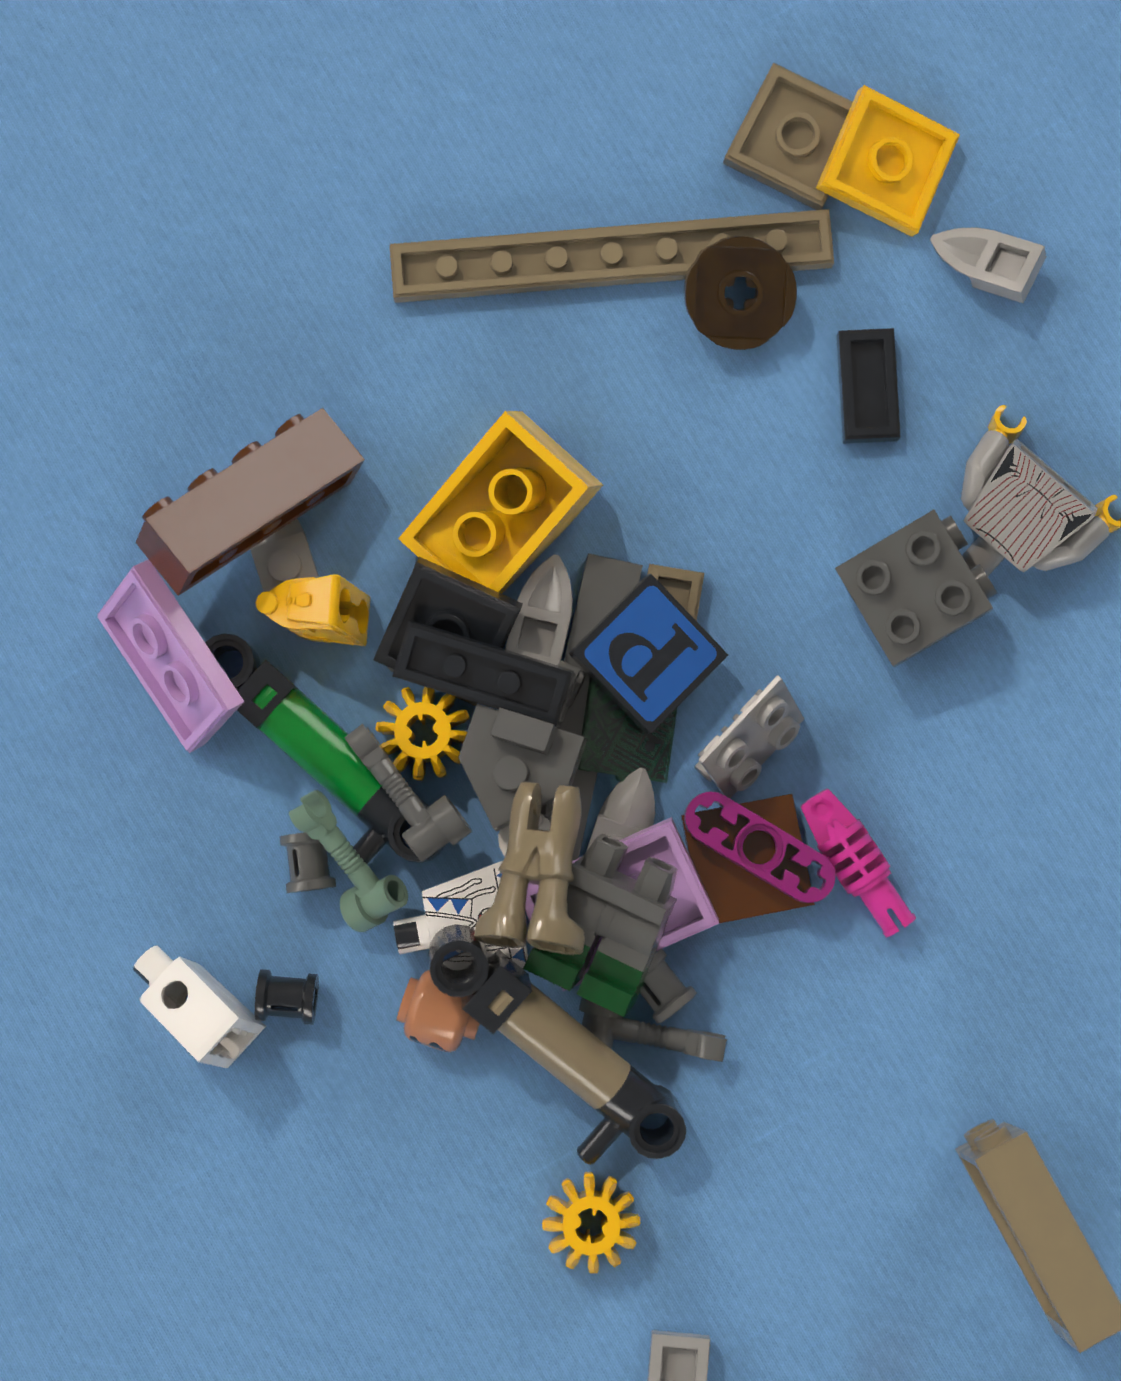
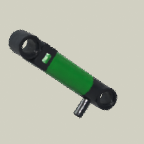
[205,633,444,864]

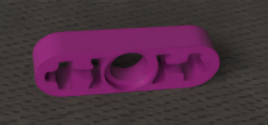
[684,792,835,903]

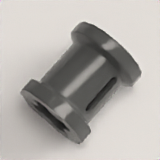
[279,832,336,893]
[640,949,697,1024]

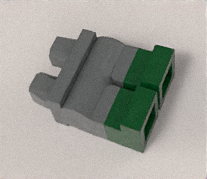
[523,834,677,1017]

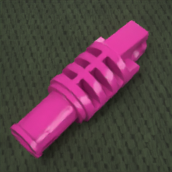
[800,788,916,938]

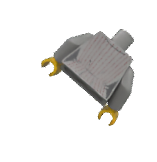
[961,405,1121,576]

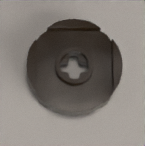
[684,236,797,350]

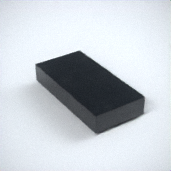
[836,328,901,444]

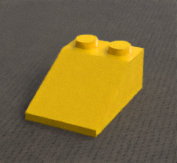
[398,411,603,594]

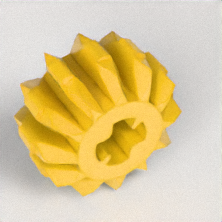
[375,686,469,781]
[542,1172,641,1273]

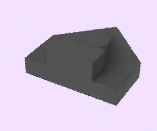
[459,704,587,831]

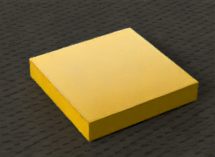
[816,85,960,237]

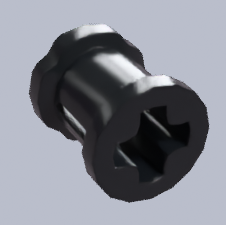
[254,969,319,1025]

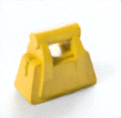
[255,574,370,646]

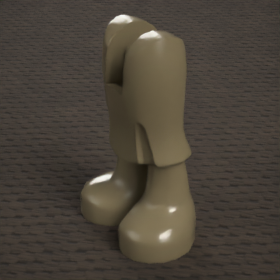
[474,782,585,955]

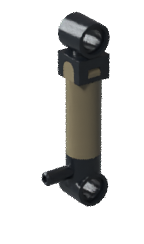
[428,924,686,1164]

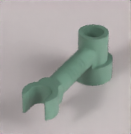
[289,790,408,932]

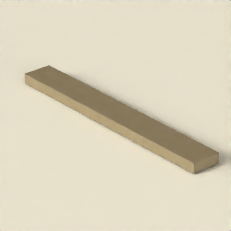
[389,209,834,303]

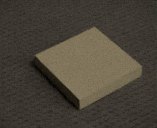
[723,62,852,210]

